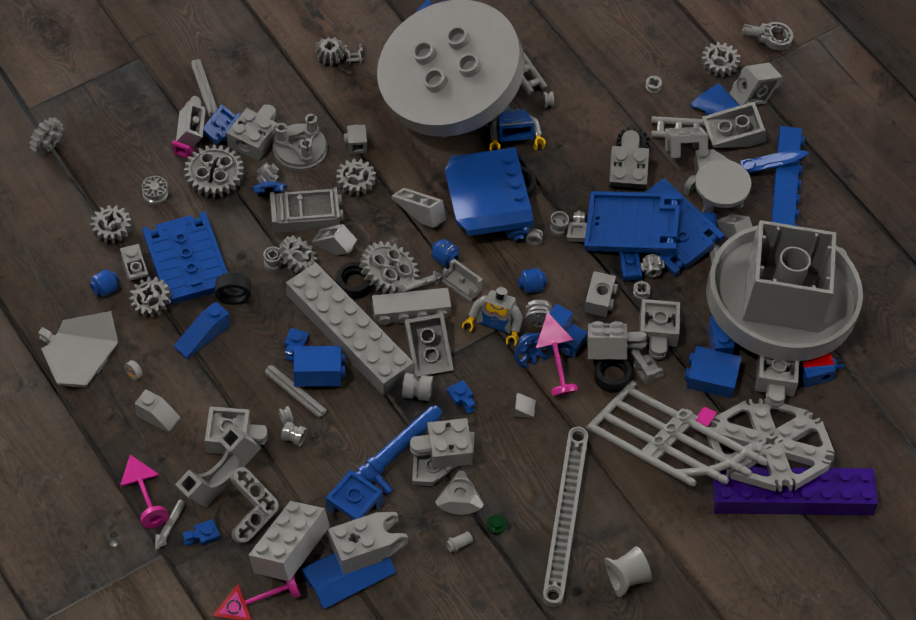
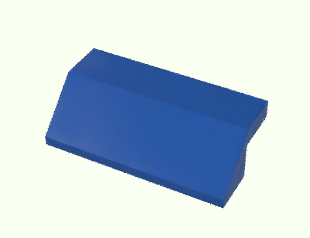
[301,552,396,609]

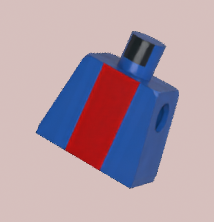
[799,352,844,388]

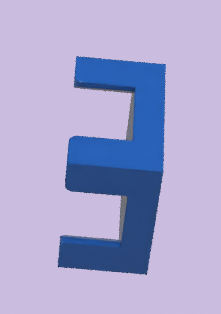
[326,470,383,521]

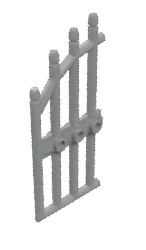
[586,380,768,486]

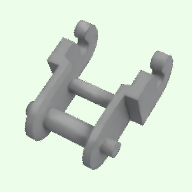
[344,44,363,65]

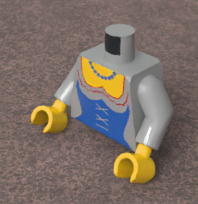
[462,287,523,346]

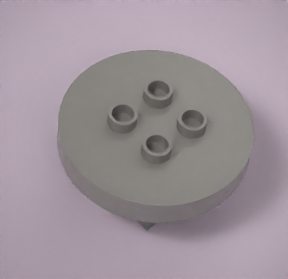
[377,0,525,139]
[706,220,863,361]

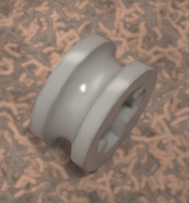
[645,76,662,93]
[543,91,554,108]
[526,228,544,246]
[633,281,651,300]
[278,406,294,426]

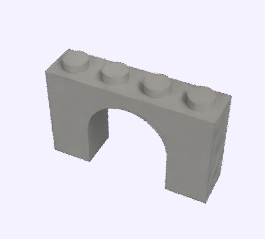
[175,424,261,508]

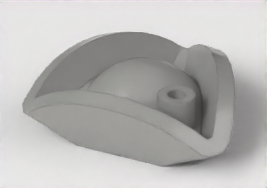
[435,470,484,515]

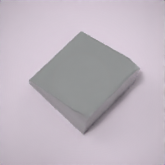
[514,393,536,418]

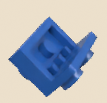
[203,104,241,145]

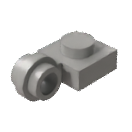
[567,210,587,242]

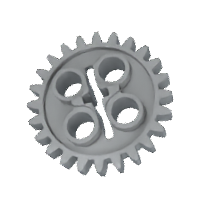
[184,145,244,198]
[359,241,419,294]

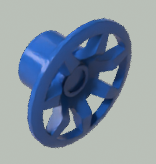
[515,333,553,368]

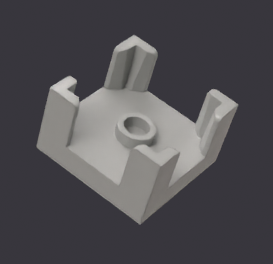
[665,127,708,158]

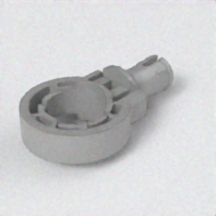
[742,22,793,51]

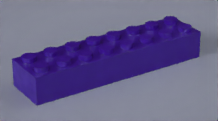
[711,467,878,515]

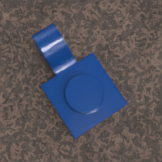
[284,328,309,361]
[447,380,475,414]
[182,519,220,546]

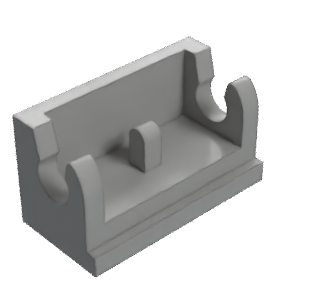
[441,259,483,302]
[627,347,664,386]

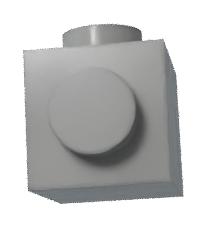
[344,124,367,154]

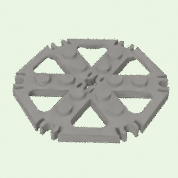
[706,398,835,492]

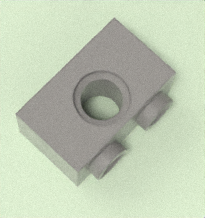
[584,271,618,317]

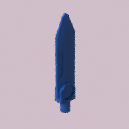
[740,150,809,174]

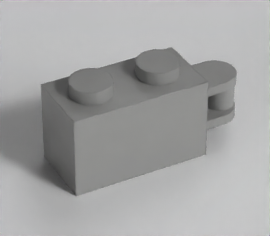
[176,96,206,148]

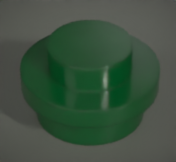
[487,515,507,535]

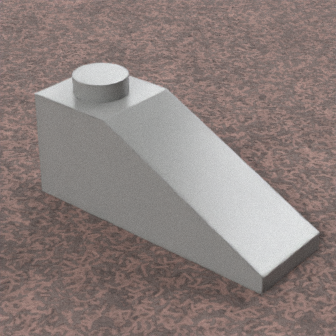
[391,188,446,228]

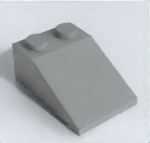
[702,102,766,148]
[404,313,454,377]

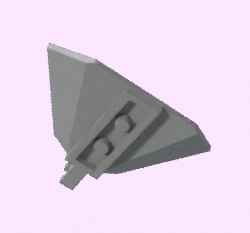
[38,311,118,387]

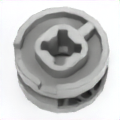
[142,176,168,205]
[526,300,552,327]

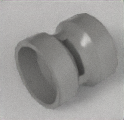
[549,211,569,237]
[263,246,283,273]
[281,421,307,447]

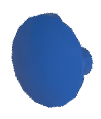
[251,181,288,195]

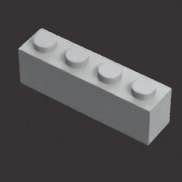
[372,288,451,325]

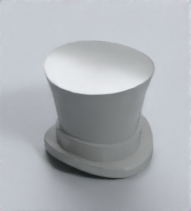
[603,546,652,597]

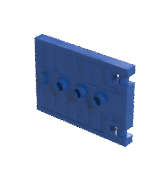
[645,178,725,278]
[584,191,682,254]
[142,211,230,306]

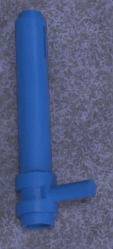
[356,405,443,495]

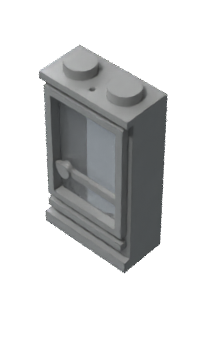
[270,187,343,233]

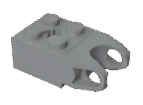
[328,512,408,574]

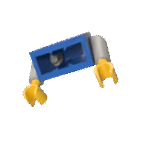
[489,108,546,151]

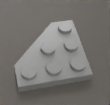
[412,431,475,486]

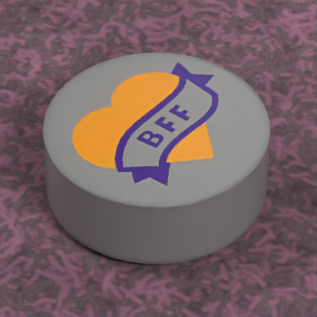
[124,360,143,380]

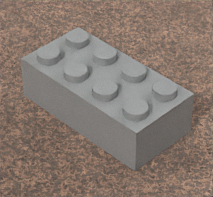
[249,501,330,581]

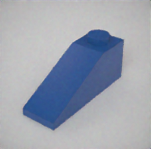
[174,302,230,359]

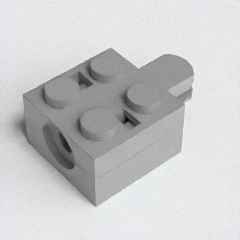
[729,63,783,105]
[227,105,277,161]
[608,130,649,189]
[639,299,680,359]
[588,321,647,359]
[755,355,799,407]
[205,407,268,454]
[410,418,473,469]

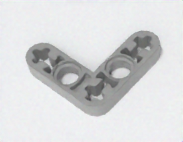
[230,467,279,544]

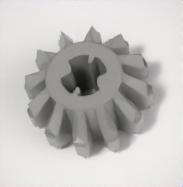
[315,37,345,67]

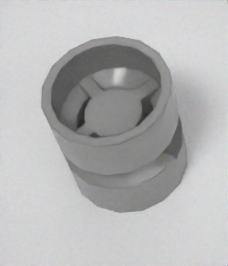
[402,373,433,402]

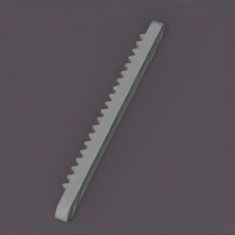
[543,427,588,607]

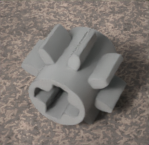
[256,162,279,183]
[640,254,665,278]

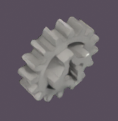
[701,42,740,77]
[29,117,64,155]
[336,159,376,196]
[90,205,132,243]
[278,235,317,273]
[129,277,172,317]

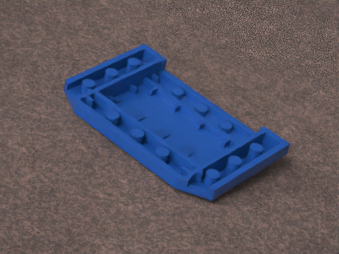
[445,147,534,236]

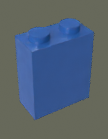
[293,346,345,387]
[684,346,742,399]

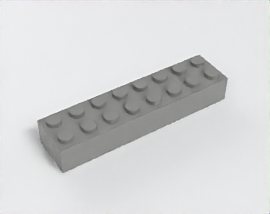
[286,263,414,396]

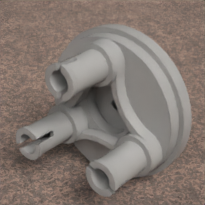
[273,114,328,171]
[695,159,751,213]

